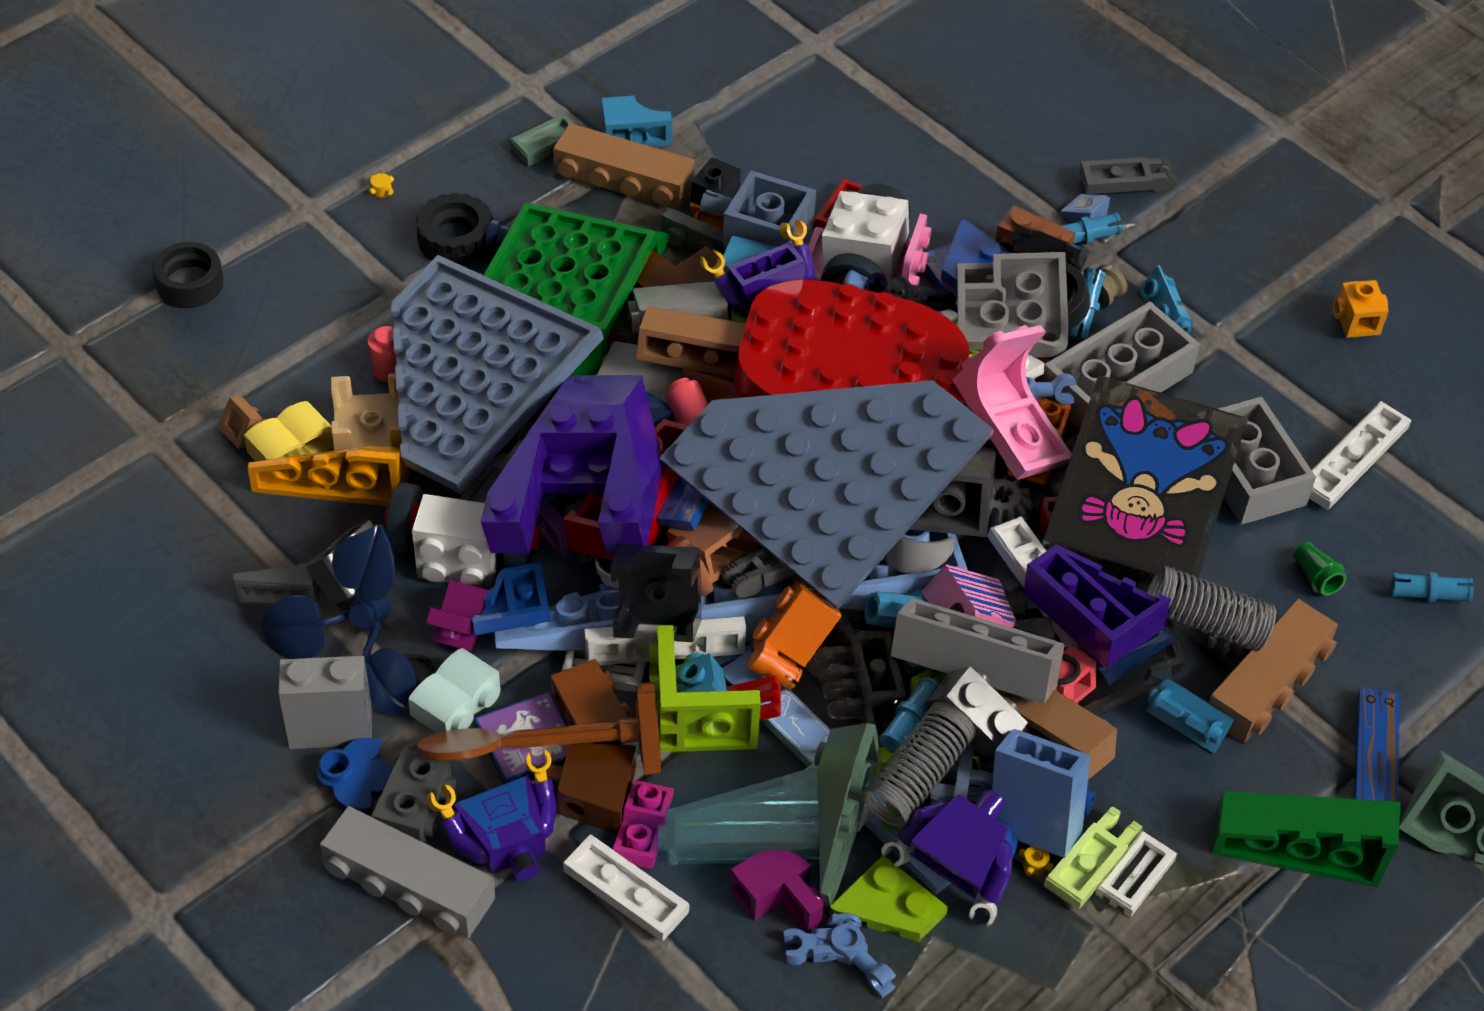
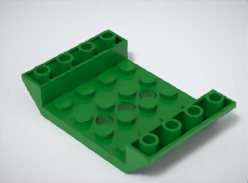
[483,202,670,375]

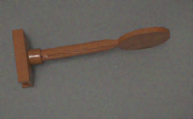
[417,682,661,775]

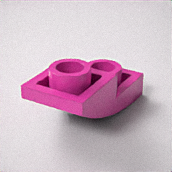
[613,780,674,869]

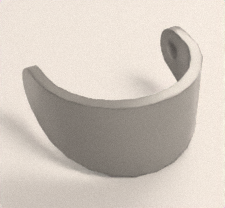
[884,537,955,573]

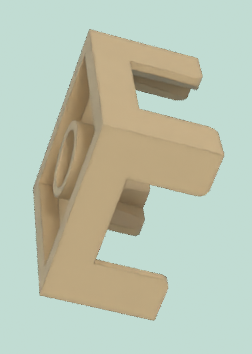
[331,373,402,450]

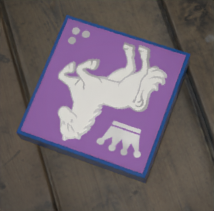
[475,691,572,785]

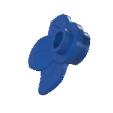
[316,738,393,811]

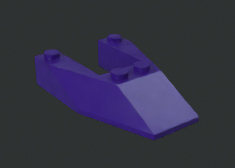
[480,375,664,554]

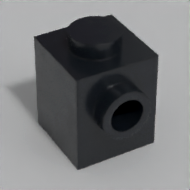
[690,157,741,205]

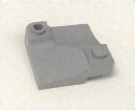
[957,252,1068,357]

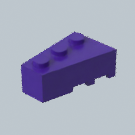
[1023,544,1171,669]

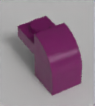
[426,580,489,651]
[730,850,824,934]

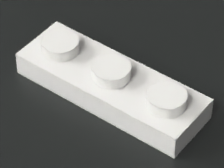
[563,834,690,942]

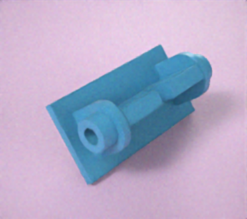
[1139,265,1192,333]
[1146,677,1235,754]

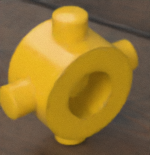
[368,173,394,197]
[1018,846,1054,876]

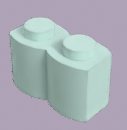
[408,648,501,733]

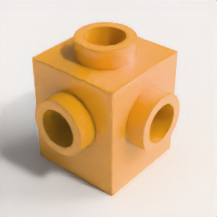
[1333,280,1389,338]

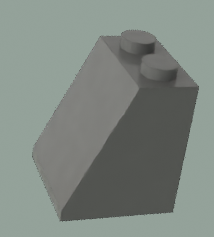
[909,446,997,537]

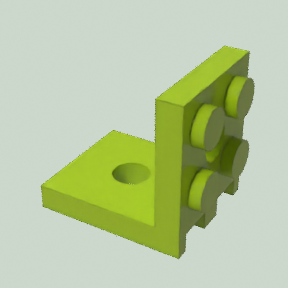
[649,625,761,752]

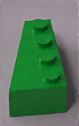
[1212,791,1401,888]

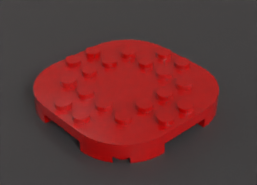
[734,280,969,402]

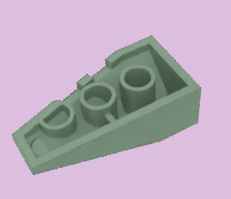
[814,723,881,909]
[1399,750,1484,864]

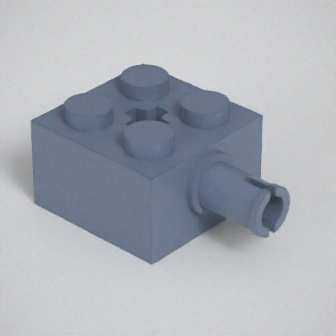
[700,171,816,247]

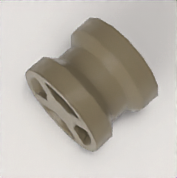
[1092,265,1128,309]

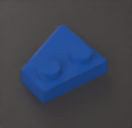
[941,219,1012,291]
[472,562,551,635]

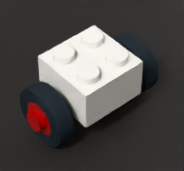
[821,184,911,291]
[384,483,541,589]

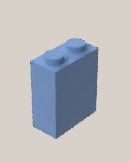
[992,728,1091,858]

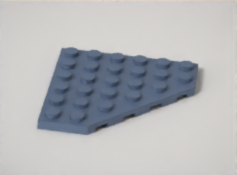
[391,255,604,494]
[660,380,994,610]

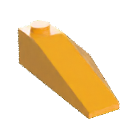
[248,445,410,506]

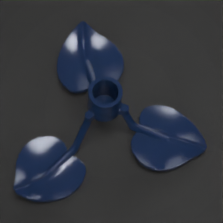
[262,525,416,715]

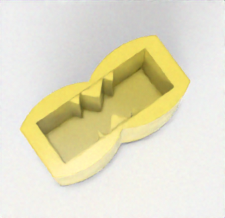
[244,401,334,462]

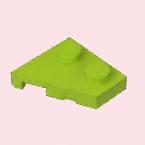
[829,856,948,942]

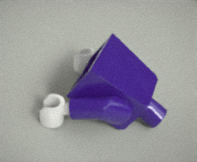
[882,789,1012,927]

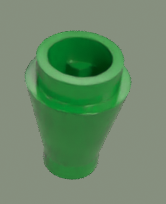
[1293,542,1347,596]

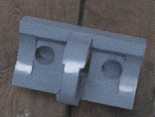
[930,742,993,804]

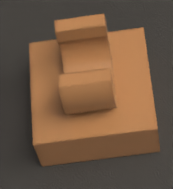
[218,396,267,449]

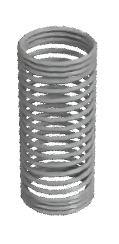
[1147,565,1276,652]
[862,702,976,827]

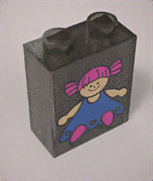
[1043,374,1248,616]

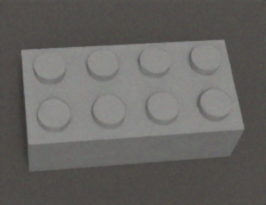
[1041,302,1200,436]

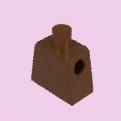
[539,744,637,834]

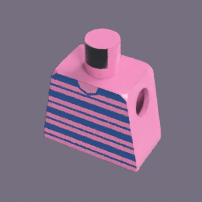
[922,564,1016,628]

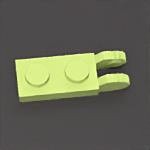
[1044,806,1142,910]

